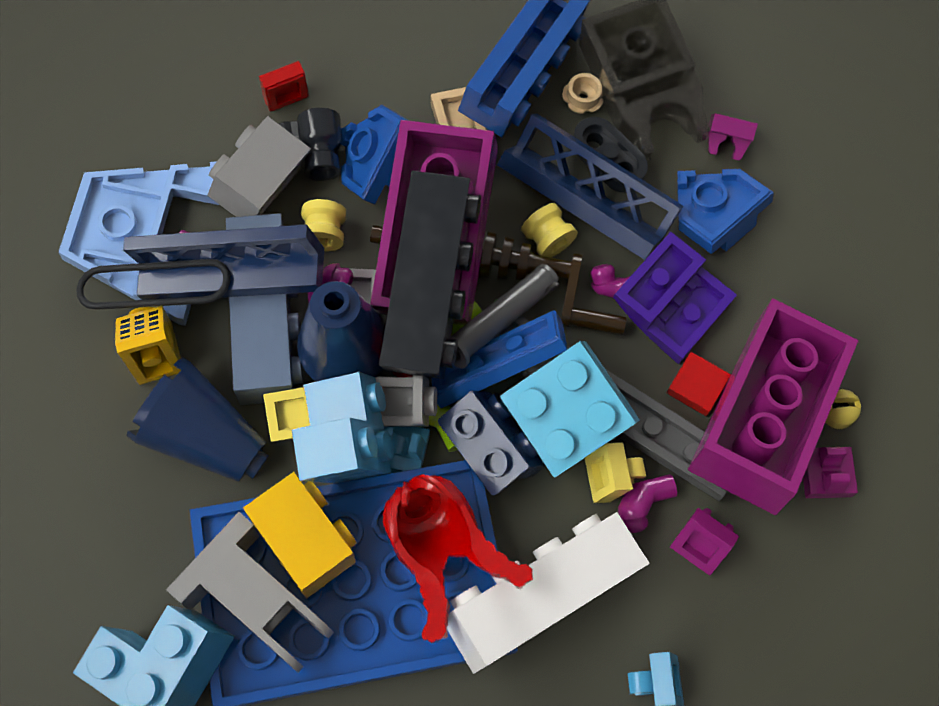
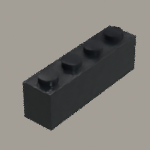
[379,171,481,379]

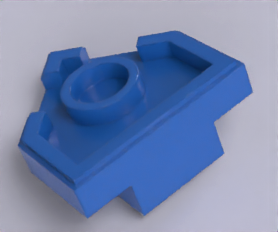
[341,105,409,204]
[677,169,774,254]

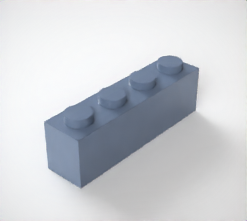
[226,213,304,405]

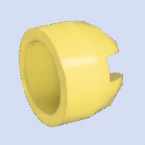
[825,389,861,429]

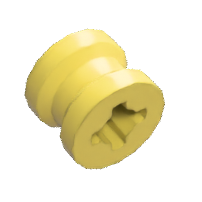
[301,199,346,251]
[521,203,578,258]

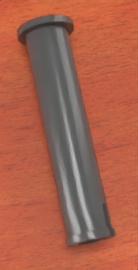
[451,264,559,369]

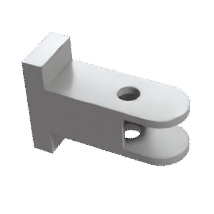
[166,512,334,673]

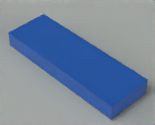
[432,310,568,408]

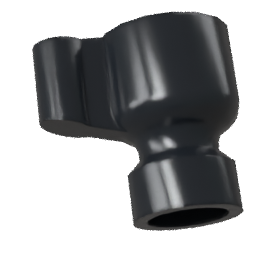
[279,107,342,181]

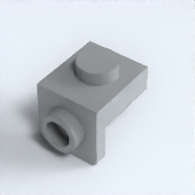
[375,375,437,427]

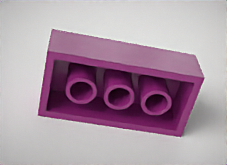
[370,120,498,326]
[687,298,859,516]

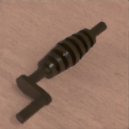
[370,225,626,335]

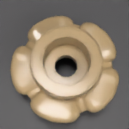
[562,73,604,114]

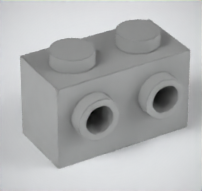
[207,116,311,217]

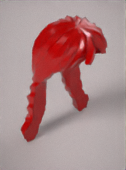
[383,474,533,643]

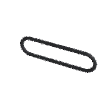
[76,259,231,310]

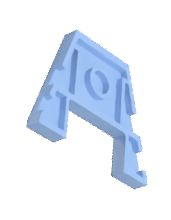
[58,161,219,326]

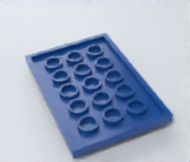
[190,460,518,706]

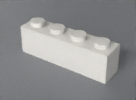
[447,512,649,674]

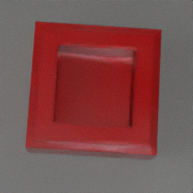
[259,61,309,111]
[666,352,731,416]

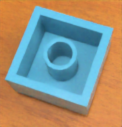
[500,341,640,478]

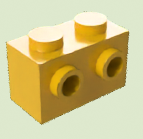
[243,472,357,599]

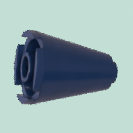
[297,281,386,382]
[126,358,269,482]

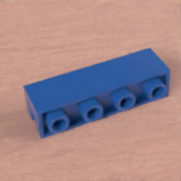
[458,0,590,138]

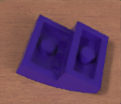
[613,232,737,364]

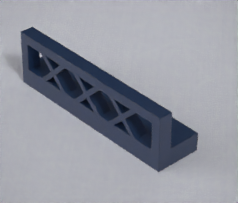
[497,113,683,260]
[123,224,325,300]

